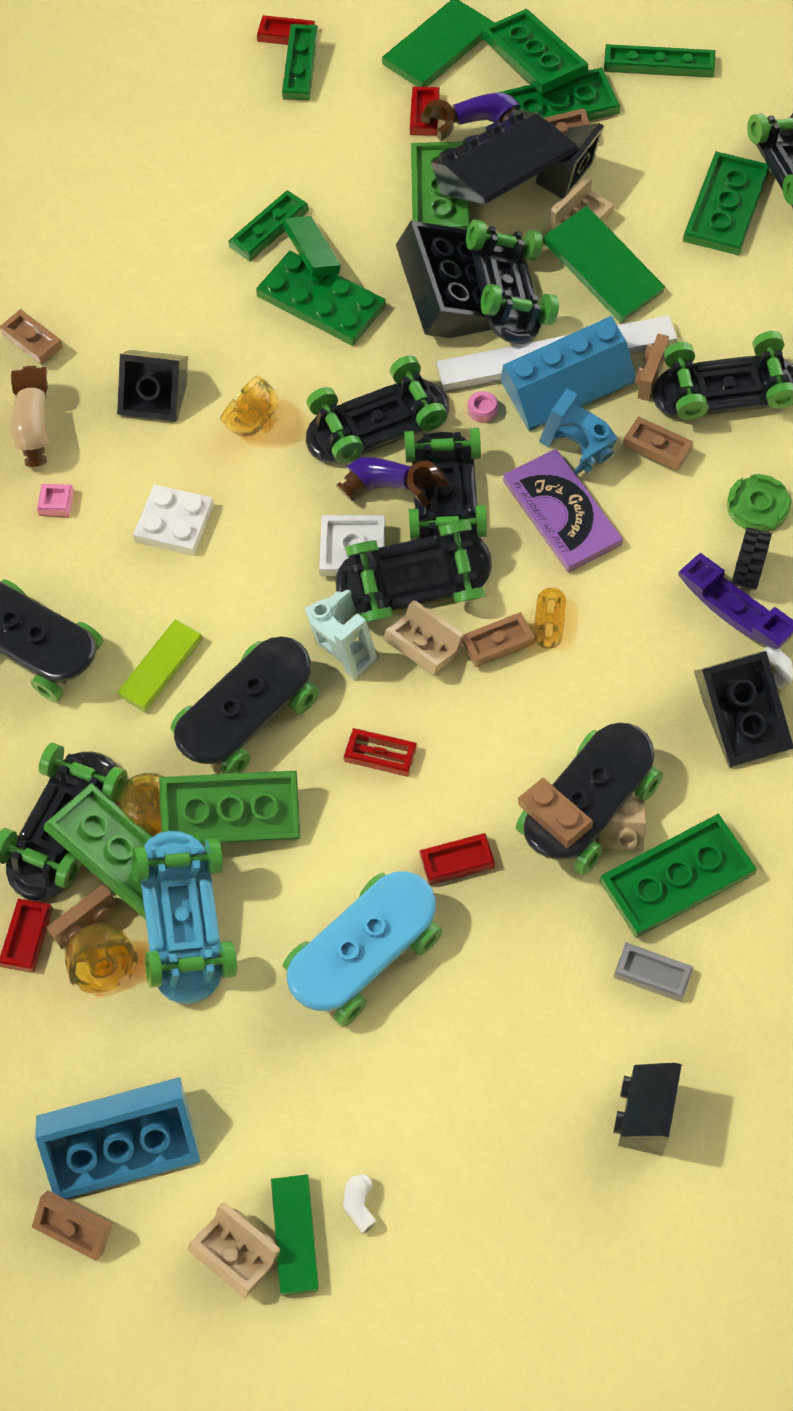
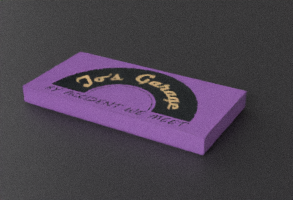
[503,449,623,572]

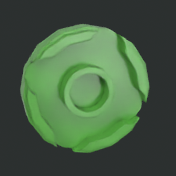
[727,474,791,532]

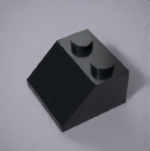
[535,123,604,199]
[117,350,188,421]
[613,1062,682,1156]

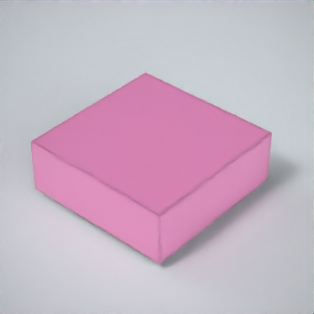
[37,484,74,517]

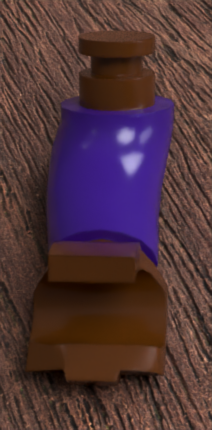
[421,92,521,142]
[336,457,449,507]

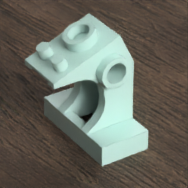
[305,590,378,680]

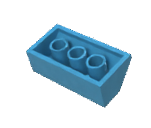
[501,316,636,431]
[35,1077,200,1199]

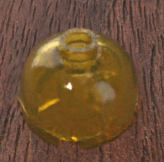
[220,375,279,437]
[115,772,165,837]
[64,923,138,993]

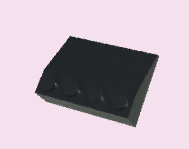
[431,109,579,204]
[396,221,492,338]

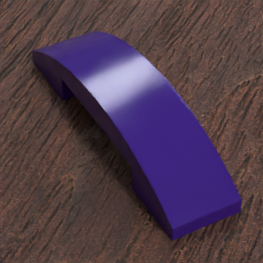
[678,552,793,649]

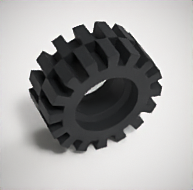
[731,527,772,590]

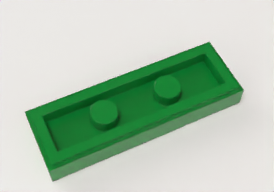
[282,24,319,100]
[228,190,309,261]
[283,216,341,277]
[271,1174,319,1296]

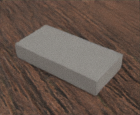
[613,942,693,1002]

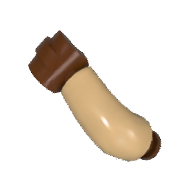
[11,365,49,467]

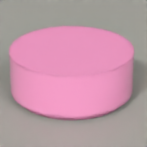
[468,391,498,423]

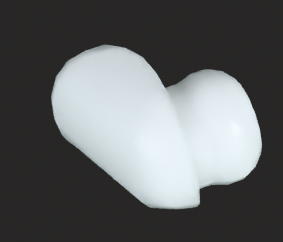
[763,646,793,690]
[343,1174,377,1234]

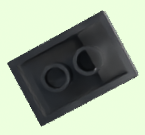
[694,651,793,767]

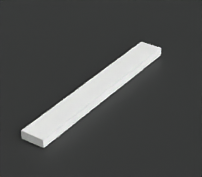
[436,315,677,391]

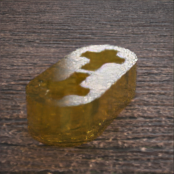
[534,588,566,649]

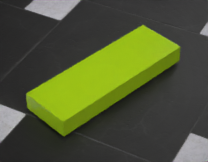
[117,619,202,712]

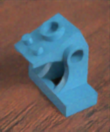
[539,388,618,475]

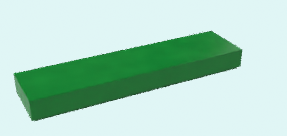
[604,44,716,77]

